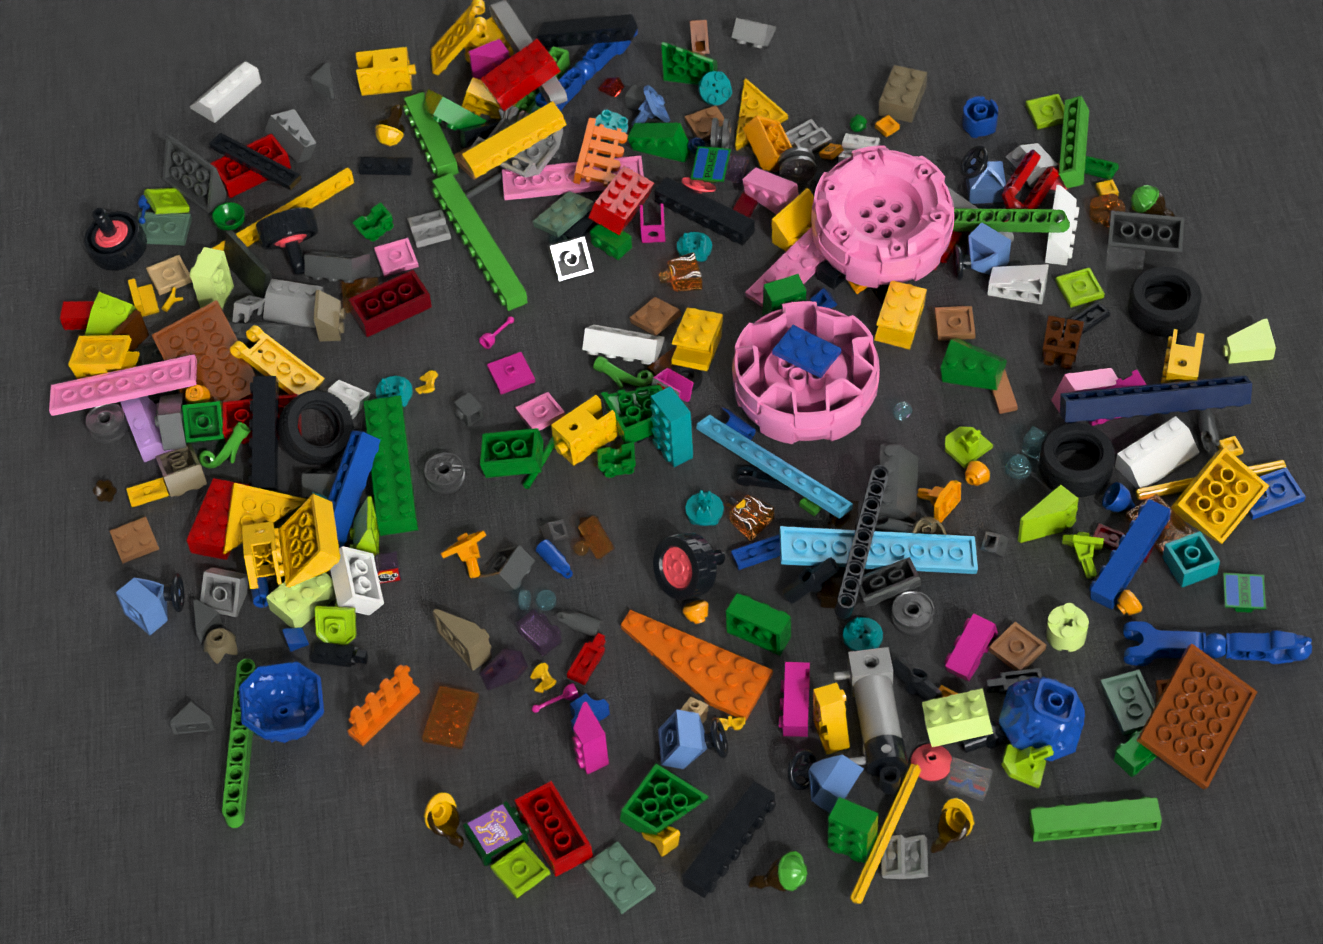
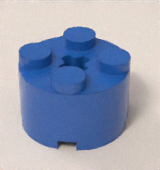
[962,96,998,138]

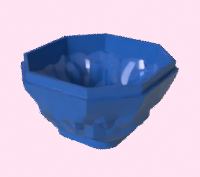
[239,662,324,743]
[999,676,1085,762]

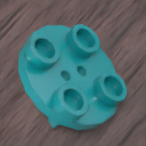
[698,71,732,106]
[595,110,628,143]
[677,232,712,262]
[376,376,413,407]
[685,490,724,526]
[843,617,883,651]

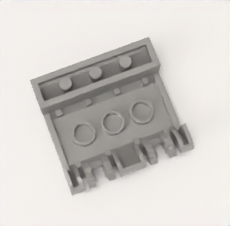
[469,106,563,178]

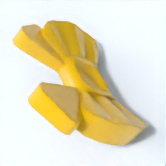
[415,370,438,394]
[530,663,556,693]

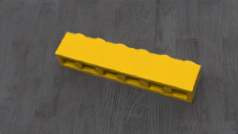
[462,101,566,178]

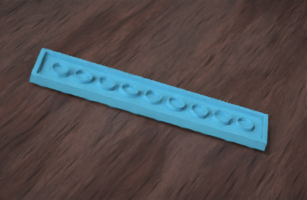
[779,526,978,574]

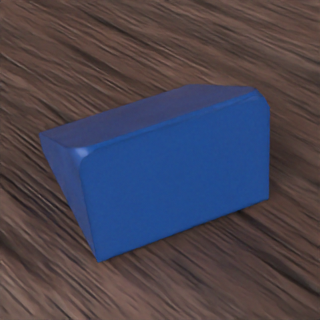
[810,288,838,309]
[282,628,309,652]

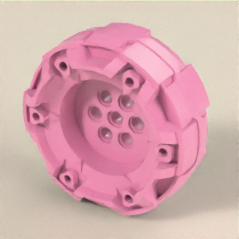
[811,146,954,288]
[732,301,880,444]

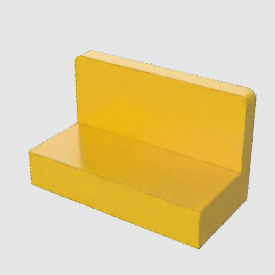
[128,278,159,317]

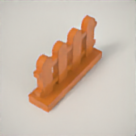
[573,117,628,187]
[348,665,420,746]

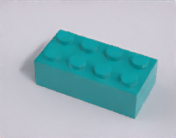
[650,386,693,467]

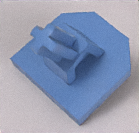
[631,85,671,126]

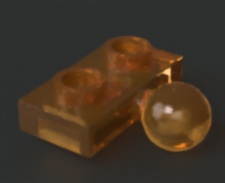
[573,516,615,559]

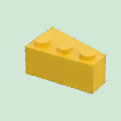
[462,77,518,119]
[813,683,850,755]

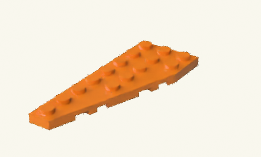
[621,610,773,721]

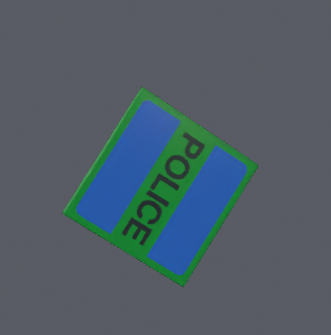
[691,146,731,183]
[1223,573,1266,613]

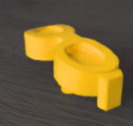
[718,716,745,731]

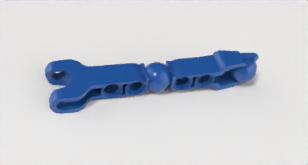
[535,29,638,112]
[1123,621,1312,666]

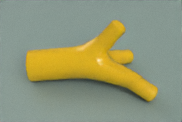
[162,287,183,312]

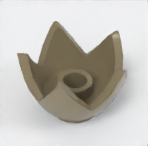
[911,516,947,535]
[203,628,238,664]

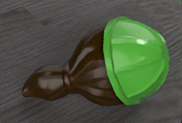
[1131,185,1175,217]
[748,851,808,891]

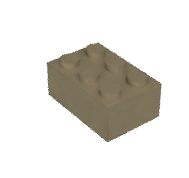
[879,65,927,123]

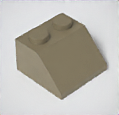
[314,290,346,342]

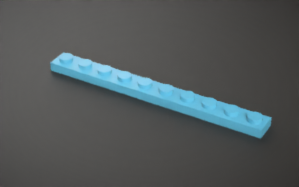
[697,415,853,519]

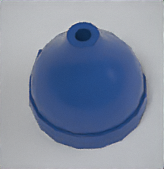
[1102,482,1135,512]

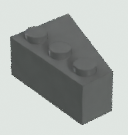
[264,109,317,163]
[304,252,370,283]
[155,393,186,451]

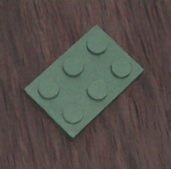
[533,191,594,238]
[137,212,192,245]
[1100,670,1155,735]
[584,842,656,914]

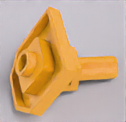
[917,480,961,523]
[441,530,486,579]

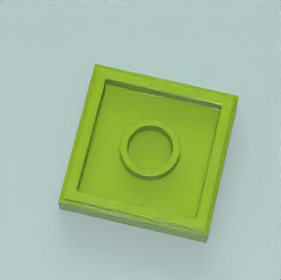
[1025,94,1065,129]
[144,188,190,214]
[1055,267,1105,308]
[490,842,550,899]

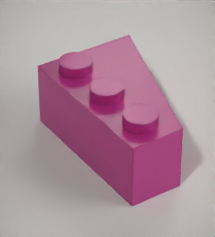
[779,662,810,737]

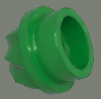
[850,114,868,132]

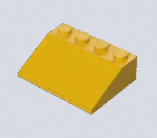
[1170,447,1269,544]
[279,494,340,587]

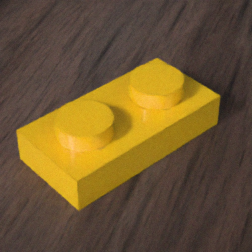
[126,477,169,507]

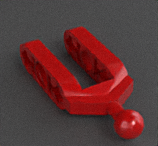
[1001,150,1059,222]

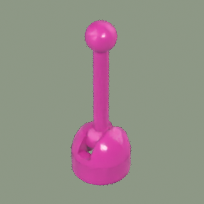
[479,316,514,349]
[532,683,580,713]

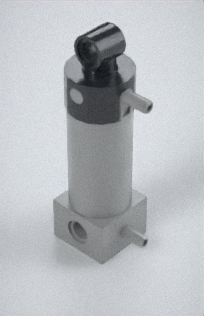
[833,647,908,794]

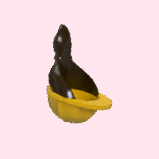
[375,105,405,146]
[423,792,464,849]
[930,798,974,853]

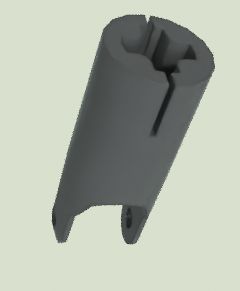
[1196,409,1220,452]
[875,515,914,533]
[557,612,603,637]

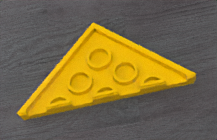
[735,78,788,151]
[223,483,306,554]

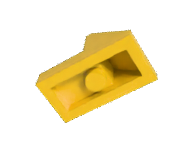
[641,826,680,857]

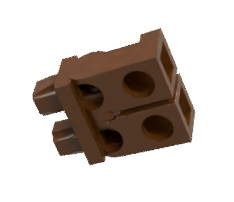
[1042,315,1084,369]

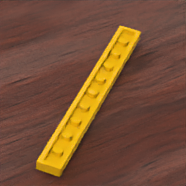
[211,168,354,251]

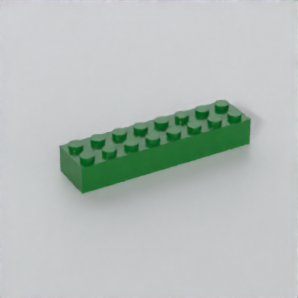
[364,395,419,536]

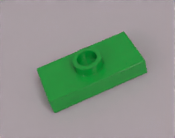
[1084,156,1119,180]

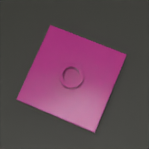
[487,352,535,395]

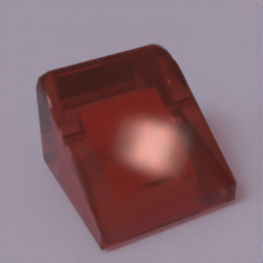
[598,77,624,97]

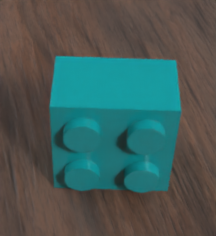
[1162,531,1220,588]

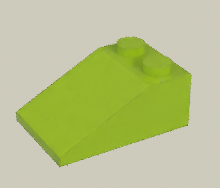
[85,292,138,336]
[1018,485,1079,543]
[350,496,379,562]

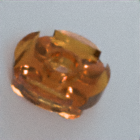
[1089,193,1126,227]

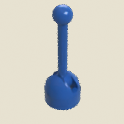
[138,195,151,224]

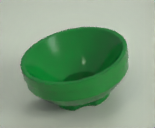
[212,202,245,231]

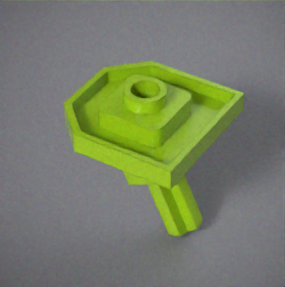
[945,426,993,468]
[1062,532,1104,579]
[315,599,357,645]
[1001,744,1054,788]

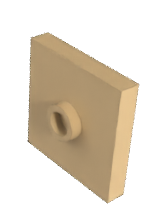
[146,255,192,295]

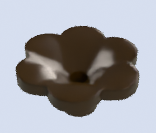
[93,480,117,502]

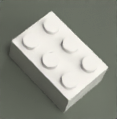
[330,546,384,615]

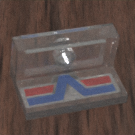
[944,757,993,801]

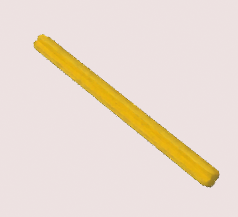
[1135,460,1286,500]
[850,764,921,904]

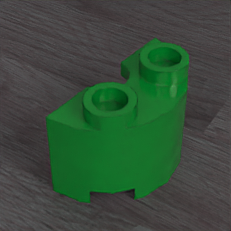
[352,202,394,242]
[597,442,636,478]

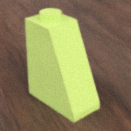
[1223,319,1276,364]

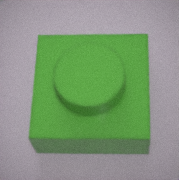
[799,497,822,516]

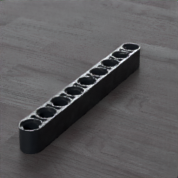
[834,465,889,618]

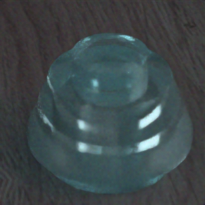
[1005,454,1032,479]

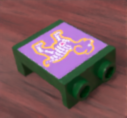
[463,801,530,866]

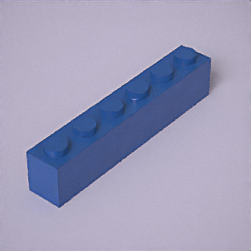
[328,431,381,548]
[1089,499,1170,610]

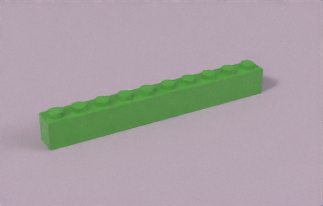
[431,173,528,311]

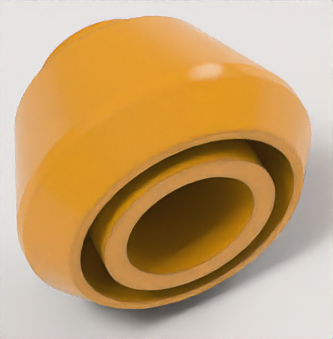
[185,384,210,405]
[965,461,990,486]
[1117,590,1143,616]
[682,600,709,624]

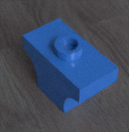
[570,693,610,732]

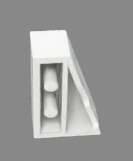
[988,264,1049,304]

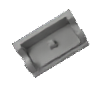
[232,295,265,323]

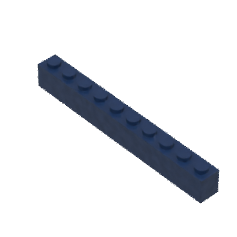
[1060,375,1252,423]

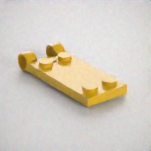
[431,0,487,75]
[230,325,325,395]

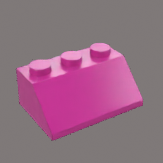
[469,39,509,80]
[572,702,609,775]

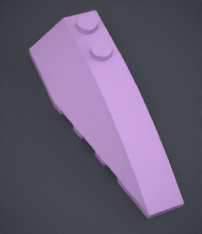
[120,396,171,462]

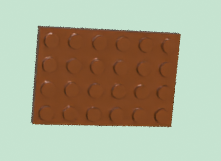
[152,300,256,405]
[1136,643,1257,790]

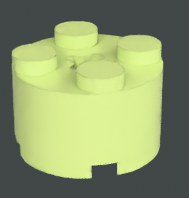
[1046,603,1089,652]

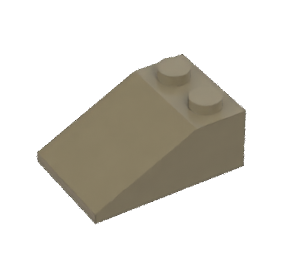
[155,444,207,497]
[433,609,492,671]

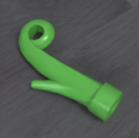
[593,356,654,389]
[199,422,251,469]

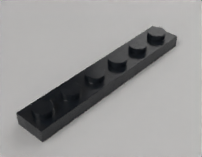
[209,132,302,191]

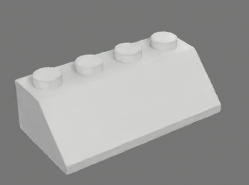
[190,61,261,123]
[1045,185,1079,265]
[582,325,665,365]
[1115,416,1199,489]

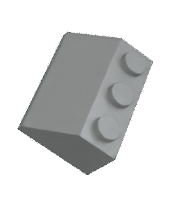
[263,279,324,328]

